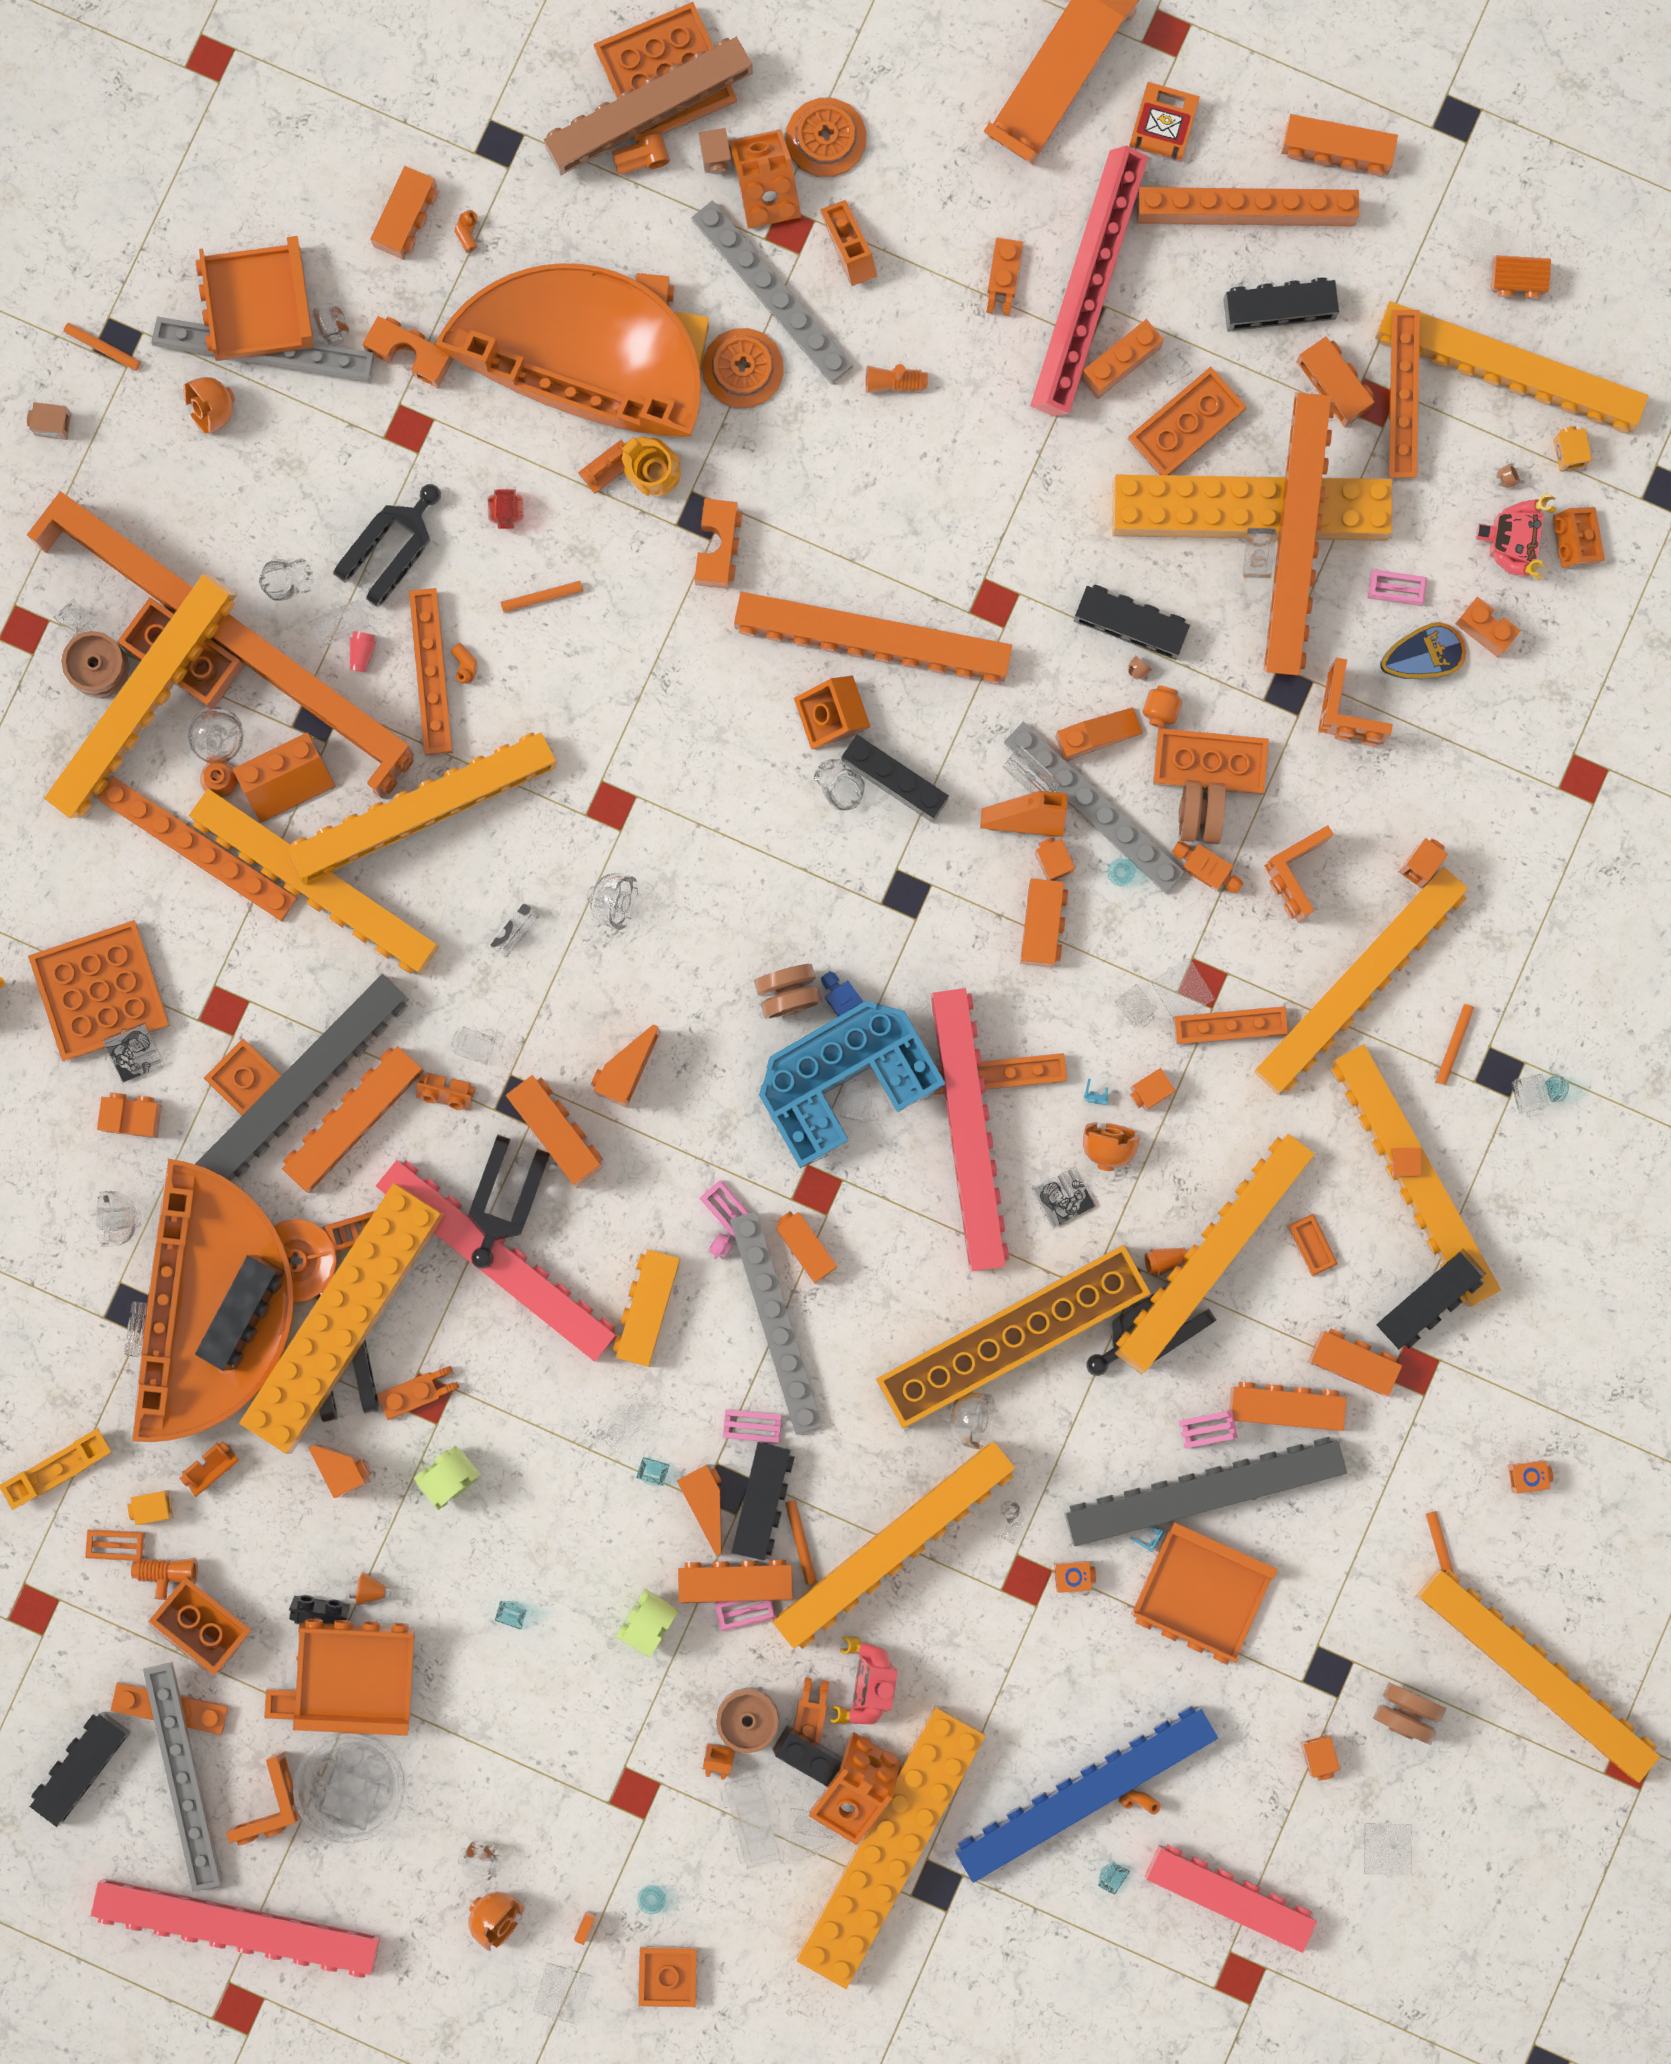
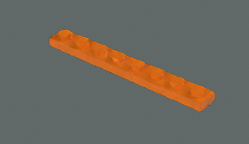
[97,776,297,922]

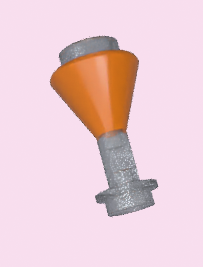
[349,1572,415,1607]

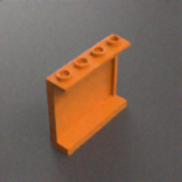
[195,236,314,361]
[1131,1522,1278,1665]
[293,1619,415,1736]

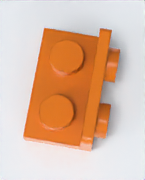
[1553,507,1605,568]

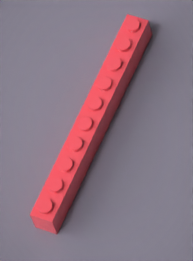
[1030,145,1149,416]
[930,988,1009,1271]
[376,1160,617,1362]
[91,1879,381,1978]

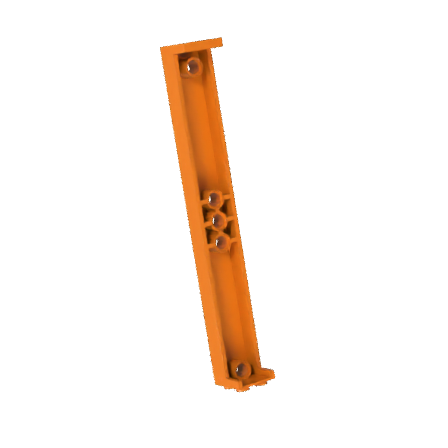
[27,491,414,798]

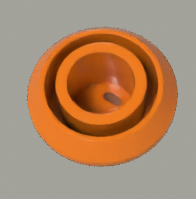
[200,760,238,797]

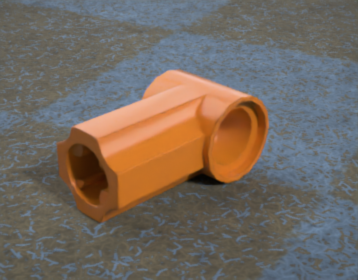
[611,133,670,176]

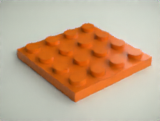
[593,2,737,143]
[28,920,170,1062]

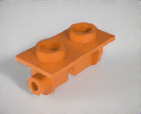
[578,439,627,494]
[416,1072,476,1110]
[179,1441,239,1497]

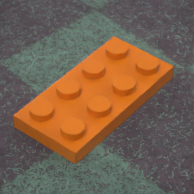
[1128,366,1247,475]
[1153,728,1269,795]

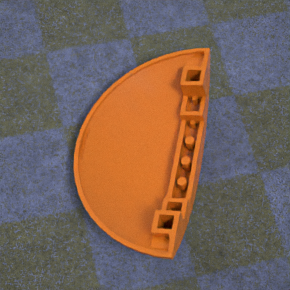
[435,263,701,436]
[132,1158,293,1442]

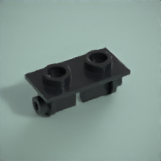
[289,1595,350,1624]

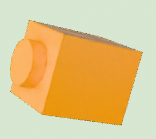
[1553,426,1592,471]
[128,1490,173,1525]

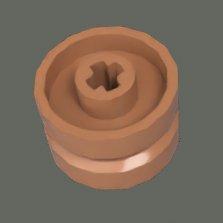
[61,631,129,698]
[1178,780,1226,844]
[754,964,823,1019]
[1373,1682,1447,1745]
[716,1687,779,1754]

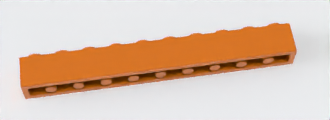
[1263,392,1335,675]
[734,591,1012,684]

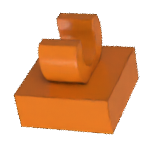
[702,1743,735,1780]

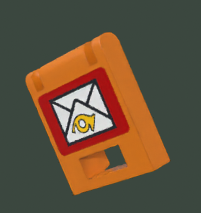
[1129,81,1200,161]

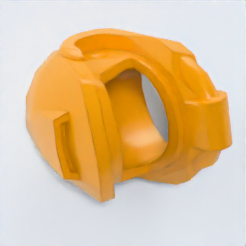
[622,436,681,496]

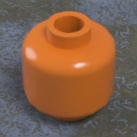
[1143,685,1182,729]

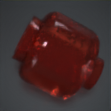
[487,489,524,529]

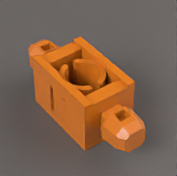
[1172,841,1243,894]

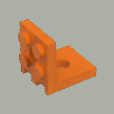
[728,129,801,229]
[1318,657,1393,747]
[1264,825,1334,922]
[809,1732,901,1845]
[226,1751,303,1846]

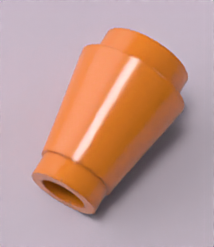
[1144,1247,1187,1276]

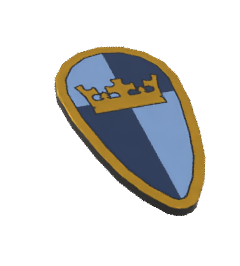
[1380,622,1466,679]

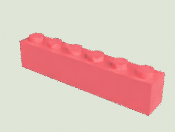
[1144,1844,1317,1953]

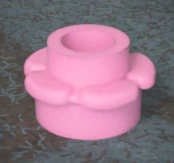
[708,1232,732,1259]

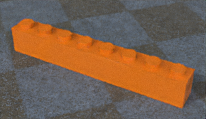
[1137,187,1359,226]

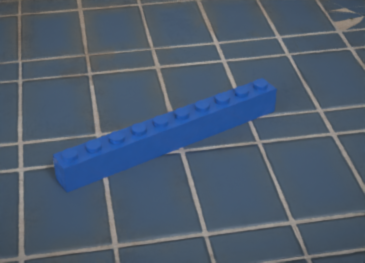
[955,1705,1219,1883]

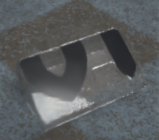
[490,904,540,958]

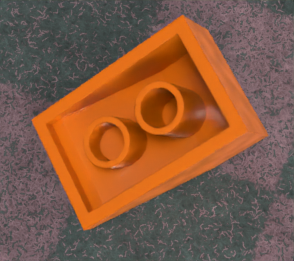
[591,1024,660,1108]

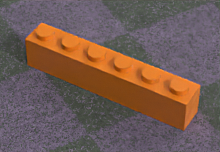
[282,1046,424,1193]

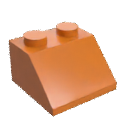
[794,675,871,750]
[308,1444,372,1499]

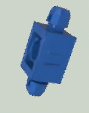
[821,971,863,1017]

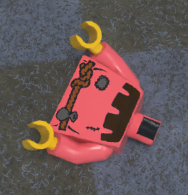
[1476,494,1556,580]
[830,1637,897,1725]

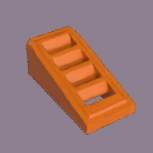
[322,1211,375,1252]

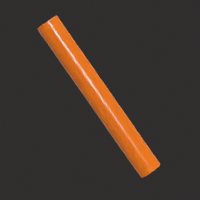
[64,322,141,371]
[501,581,583,613]
[1435,1004,1474,1086]
[785,1500,817,1585]
[1426,1511,1454,1574]

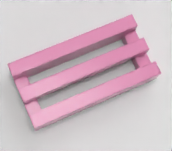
[1368,570,1427,606]
[699,1180,749,1240]
[723,1409,782,1443]
[1178,1410,1238,1448]
[715,1600,776,1631]

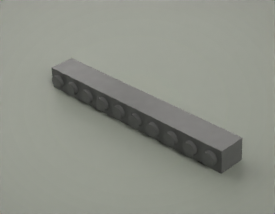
[195,973,409,1181]
[1064,1437,1348,1547]

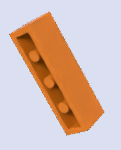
[1281,114,1398,176]
[1229,1382,1346,1431]
[678,1560,793,1603]

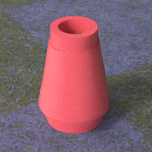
[349,631,377,673]

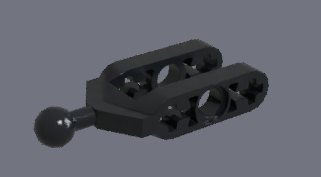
[333,484,441,607]
[468,1134,550,1269]
[1086,1285,1217,1376]
[316,1292,379,1422]

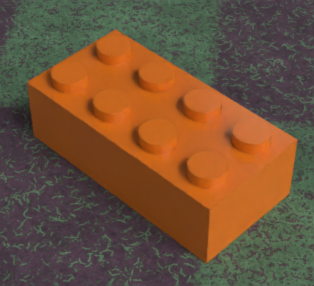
[117,597,245,711]
[506,1075,603,1188]

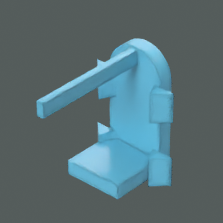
[1084,1079,1108,1105]
[1131,1526,1165,1552]

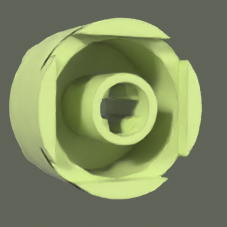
[413,1445,482,1511]
[615,1589,679,1658]

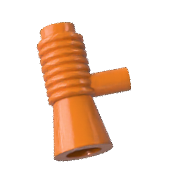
[865,364,928,393]
[131,1558,198,1600]

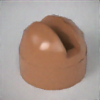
[1497,463,1520,488]
[1128,655,1152,680]

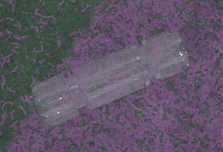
[124,1301,147,1357]

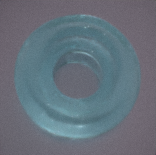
[1107,858,1135,886]
[1544,1074,1569,1102]
[637,1885,666,1914]

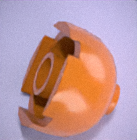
[183,377,235,434]
[1083,1122,1140,1171]
[469,1891,524,1951]

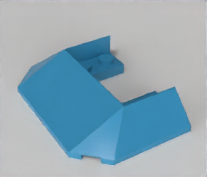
[759,1001,946,1168]

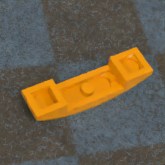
[0,1428,112,1510]

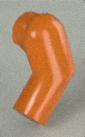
[455,210,478,253]
[451,643,477,684]
[1118,1789,1161,1815]

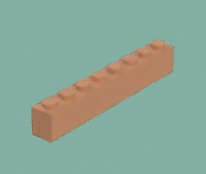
[543,36,753,175]

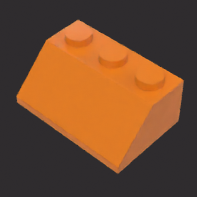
[233,732,336,823]
[148,1577,251,1679]

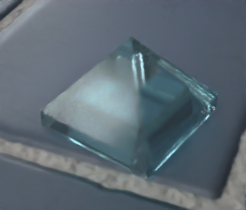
[636,1457,670,1486]
[495,1601,527,1629]
[1098,1861,1130,1895]

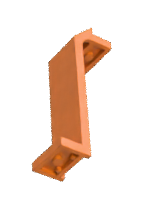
[984,0,1139,165]

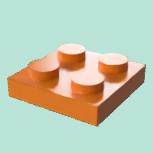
[204,1038,282,1116]
[638,1946,697,2007]

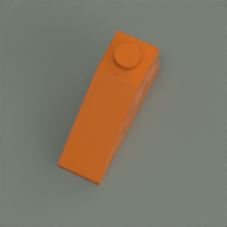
[820,200,877,286]
[1055,707,1143,762]
[677,1465,722,1556]

